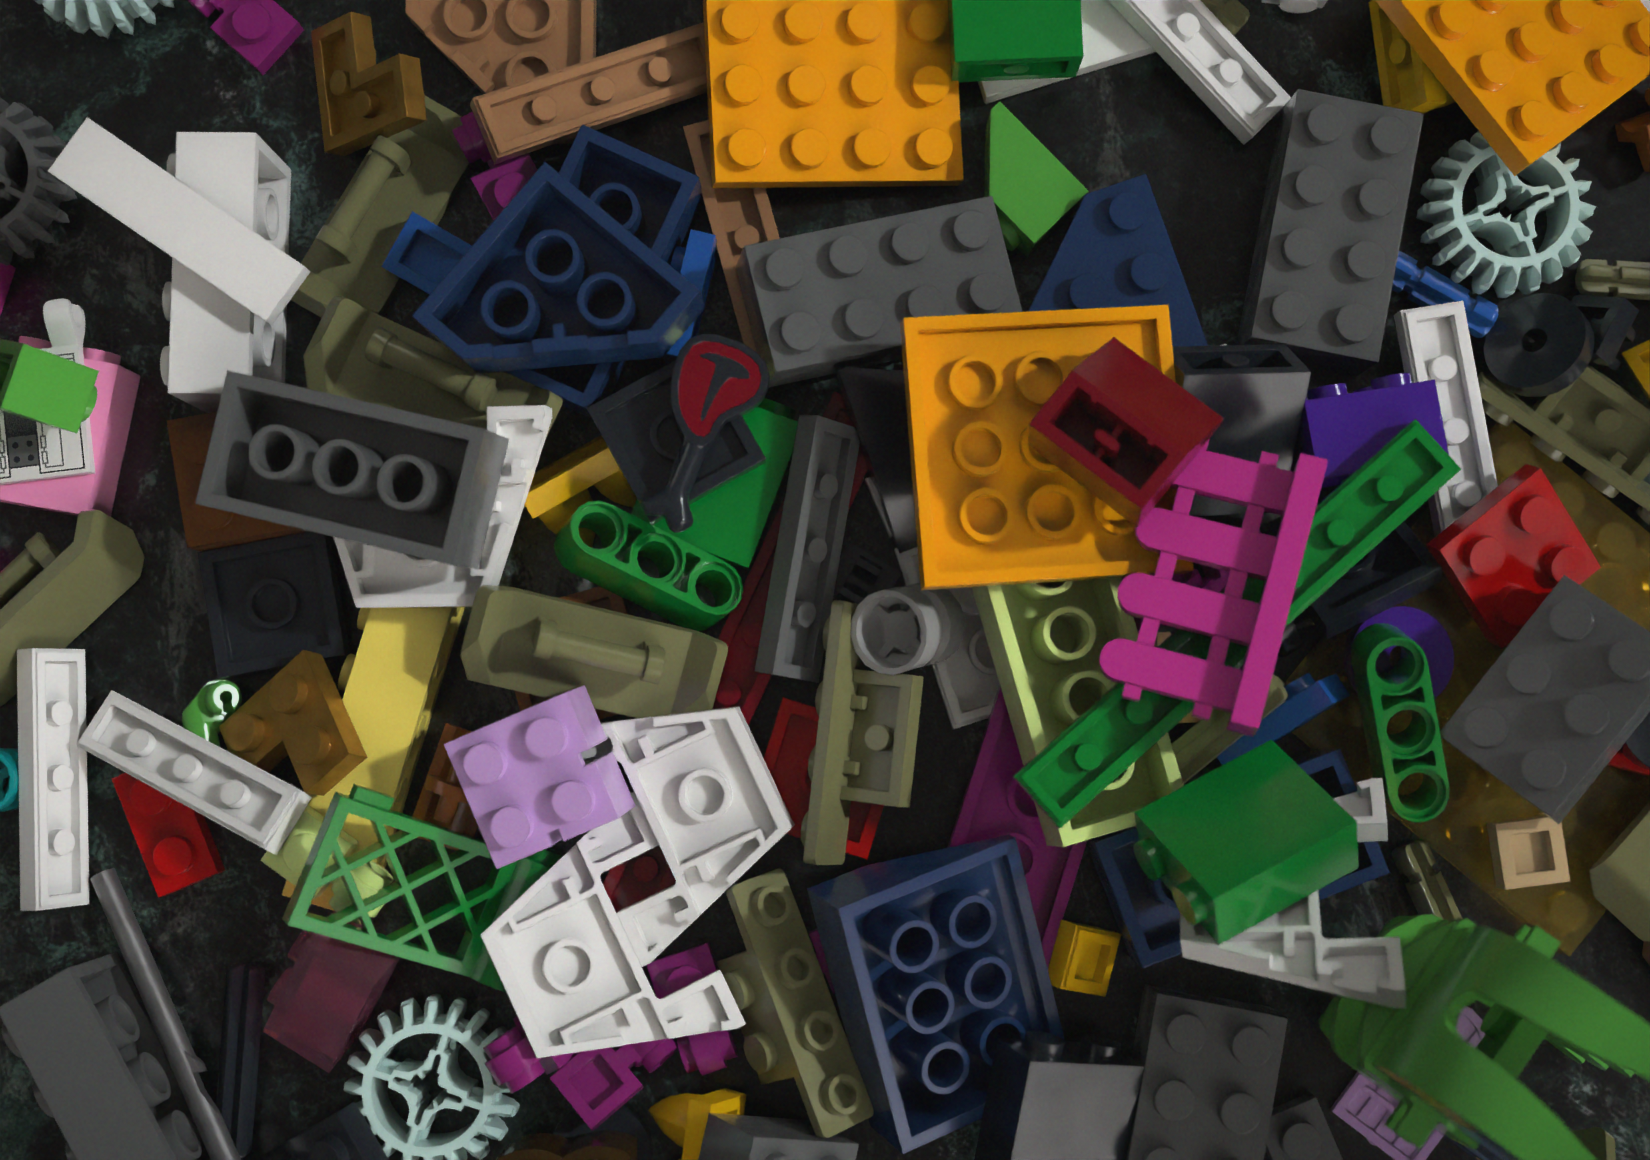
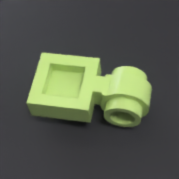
[260,805,394,924]

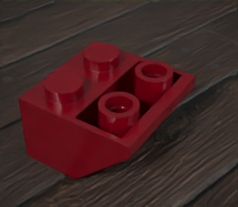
[1028,337,1224,527]

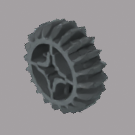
[0,97,78,266]

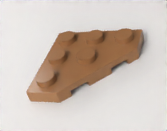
[406,0,597,144]

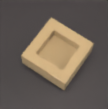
[1487,815,1570,890]

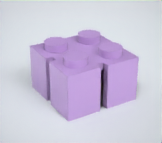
[444,685,635,869]

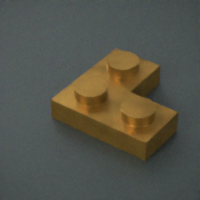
[311,12,427,156]
[219,650,367,796]

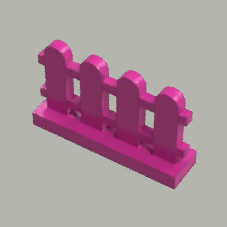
[1100,440,1328,737]

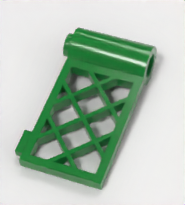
[282,784,565,992]

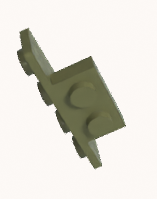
[1477,365,1650,525]
[801,600,924,865]
[716,868,874,1139]

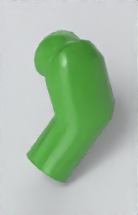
[182,679,242,747]

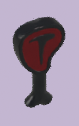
[639,334,770,533]

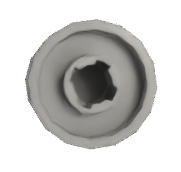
[851,583,965,675]

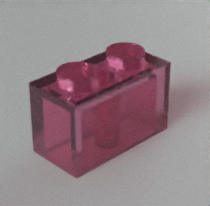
[263,911,400,1073]

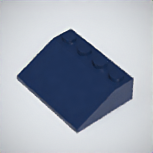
[807,834,1065,1154]

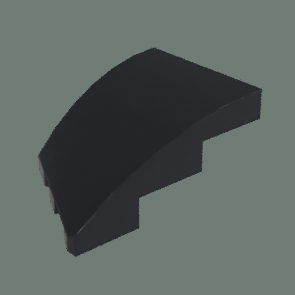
[834,361,918,554]

